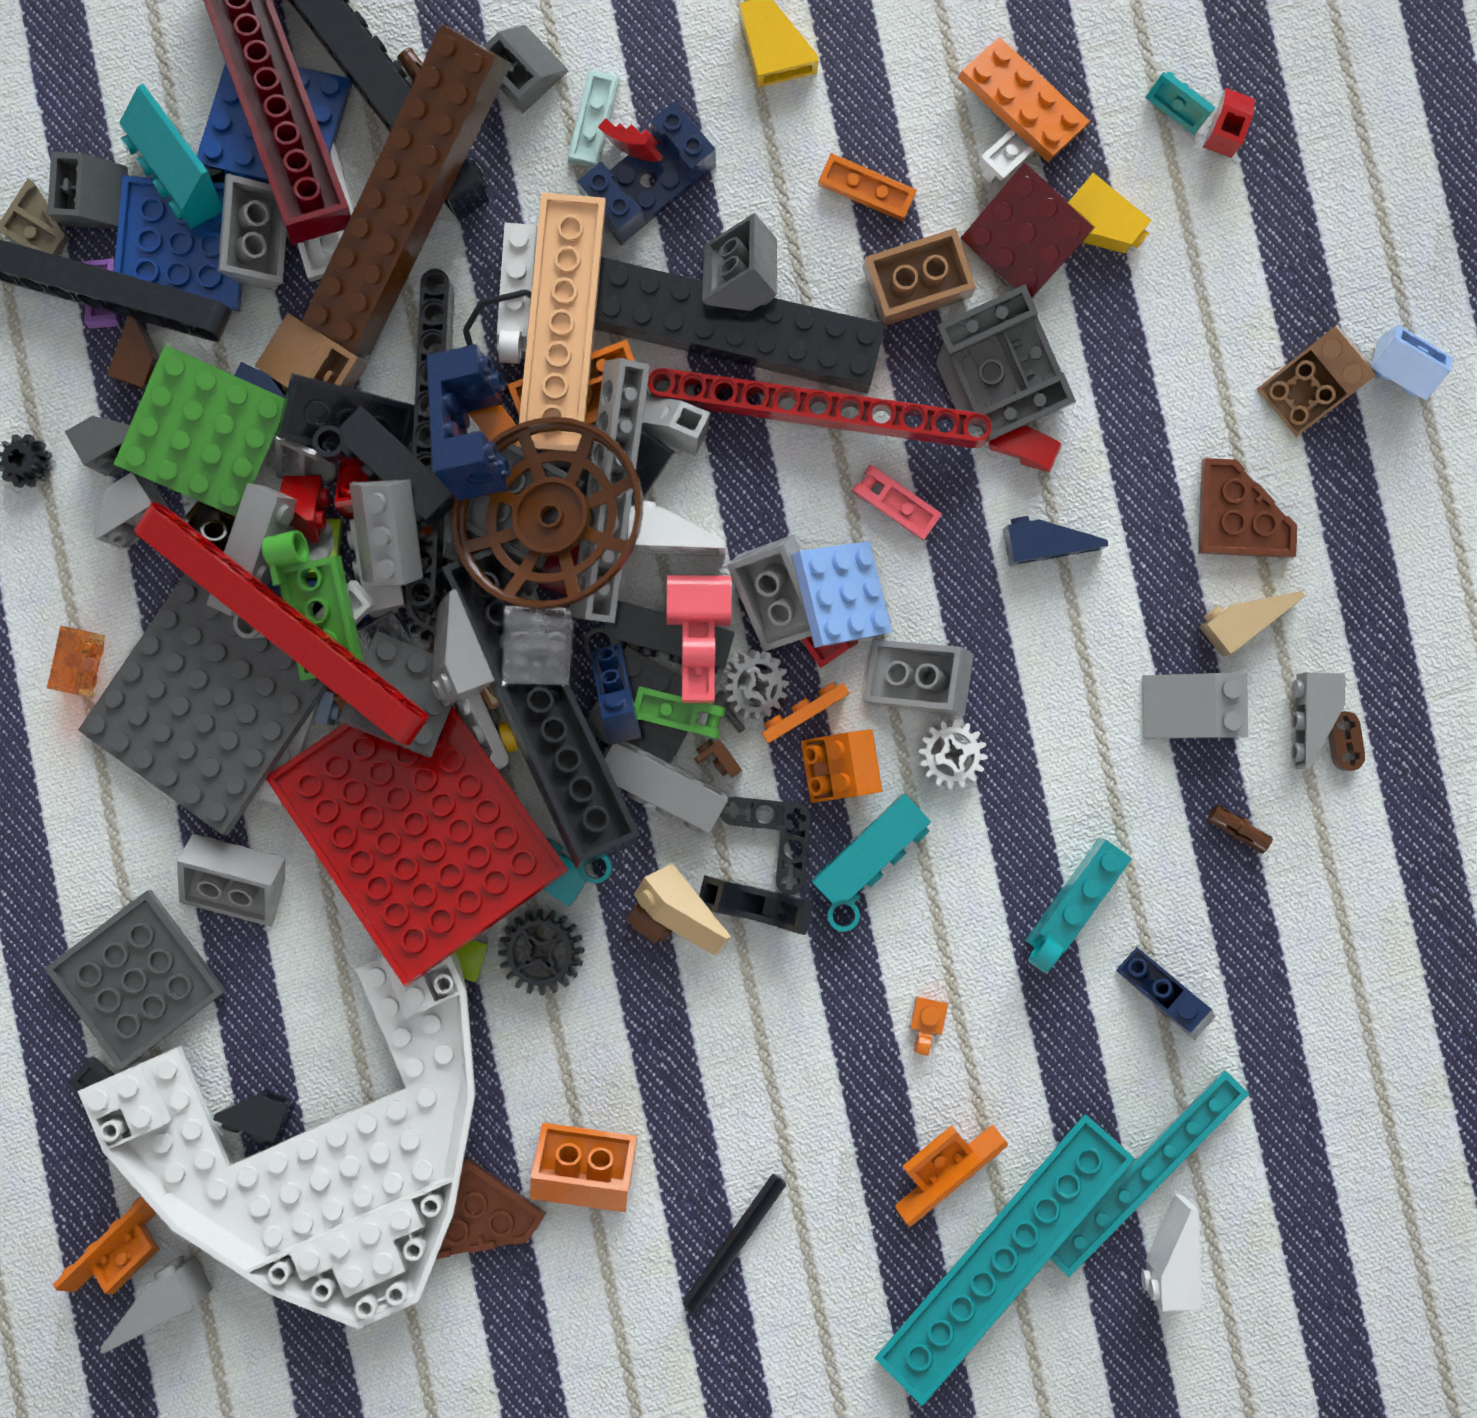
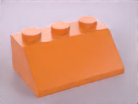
[530,1122,637,1212]

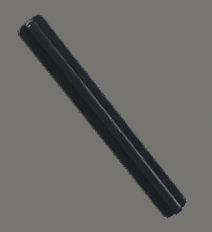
[683,1174,786,1313]

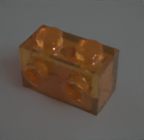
[47,626,106,697]

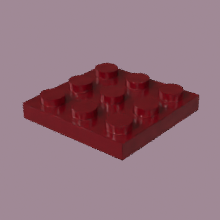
[960,163,1095,299]

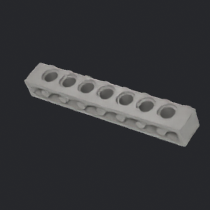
[570,358,650,623]

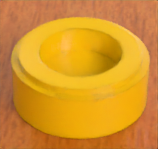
[498,721,519,753]

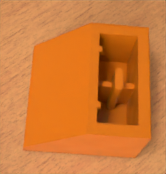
[801,729,883,803]

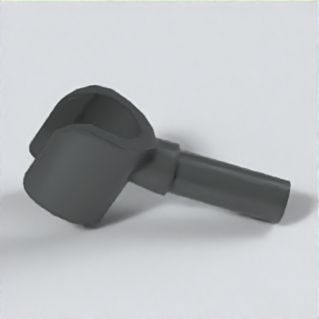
[712,691,745,733]

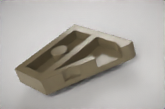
[0,179,69,256]

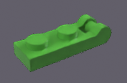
[635,686,726,739]

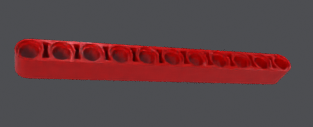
[647,368,992,448]
[134,502,429,746]

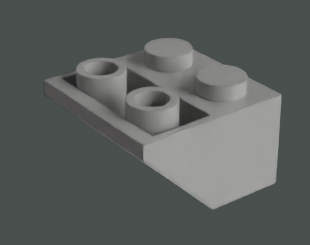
[93,472,169,548]

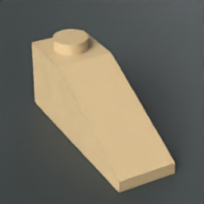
[1199,591,1306,657]
[634,863,731,956]

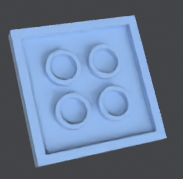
[792,541,892,648]

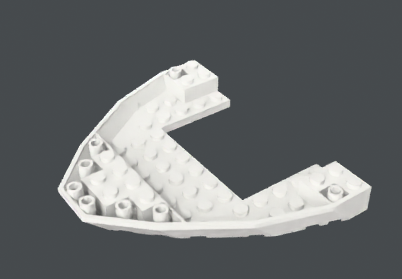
[78,952,476,1329]

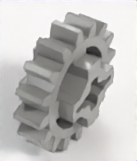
[720,649,789,720]

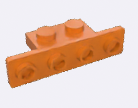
[895,1125,1008,1227]
[53,1196,160,1295]

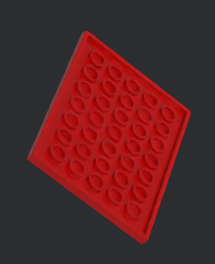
[266,706,569,987]

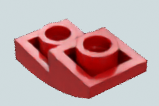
[598,118,664,162]
[988,426,1062,473]

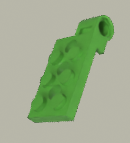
[262,530,364,681]

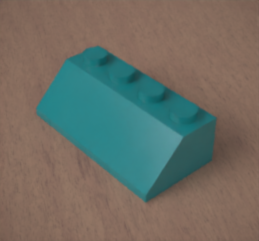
[119,84,223,229]

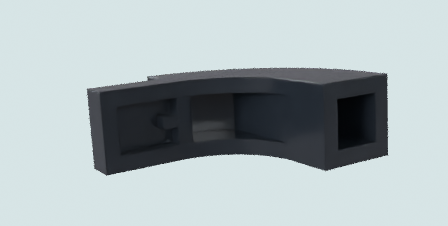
[699,875,814,935]

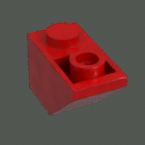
[1203,88,1255,158]
[280,475,331,543]

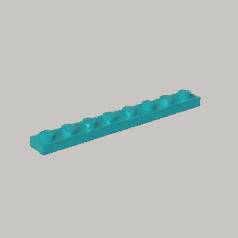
[1051,1070,1249,1277]

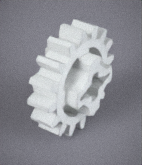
[917,720,988,789]

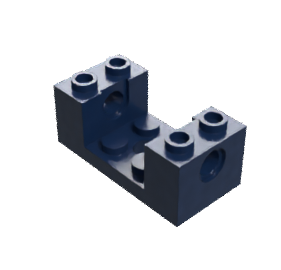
[577,101,716,245]
[427,344,511,501]

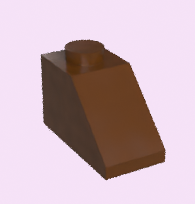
[107,317,159,391]

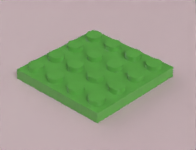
[113,345,285,517]

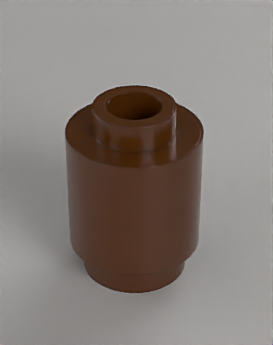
[626,902,673,945]

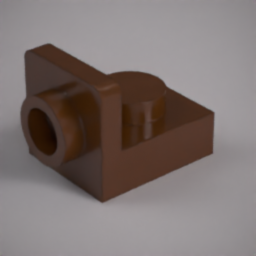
[694,739,743,778]

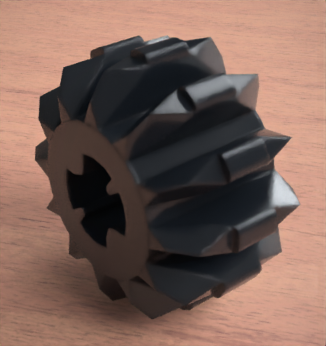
[0,434,53,488]

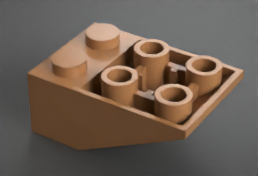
[255,313,367,388]
[1257,324,1377,437]

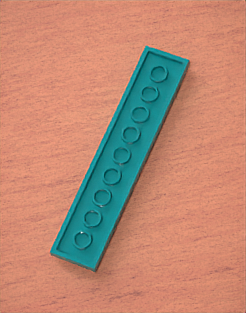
[875,1114,1136,1406]

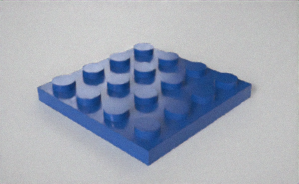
[197,63,352,184]
[114,175,243,312]

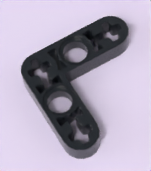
[720,797,811,895]

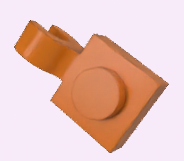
[909,996,948,1056]

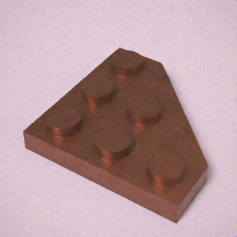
[1198,458,1297,558]
[436,1158,547,1259]

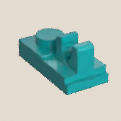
[1145,72,1216,135]

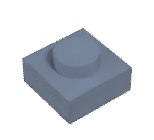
[314,691,342,726]

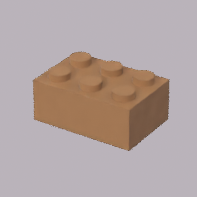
[862,228,976,326]

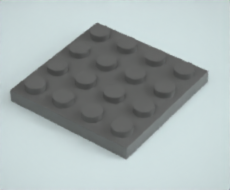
[44,890,226,1071]

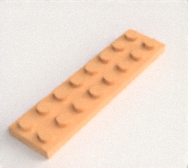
[517,192,606,453]

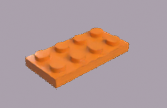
[958,37,1090,163]

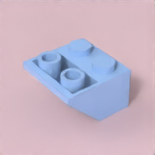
[1371,325,1453,400]

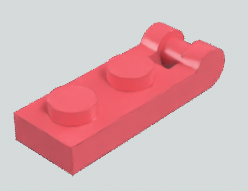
[851,465,942,541]

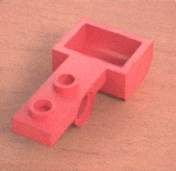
[666,575,732,703]

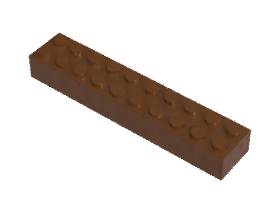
[302,24,511,355]

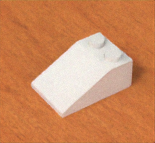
[628,501,726,557]
[1141,1194,1202,1311]

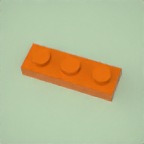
[818,153,917,222]
[761,681,850,744]

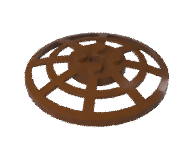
[452,417,643,610]

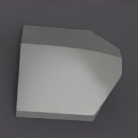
[275,436,338,486]

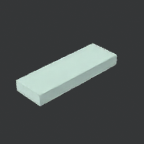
[567,69,620,168]

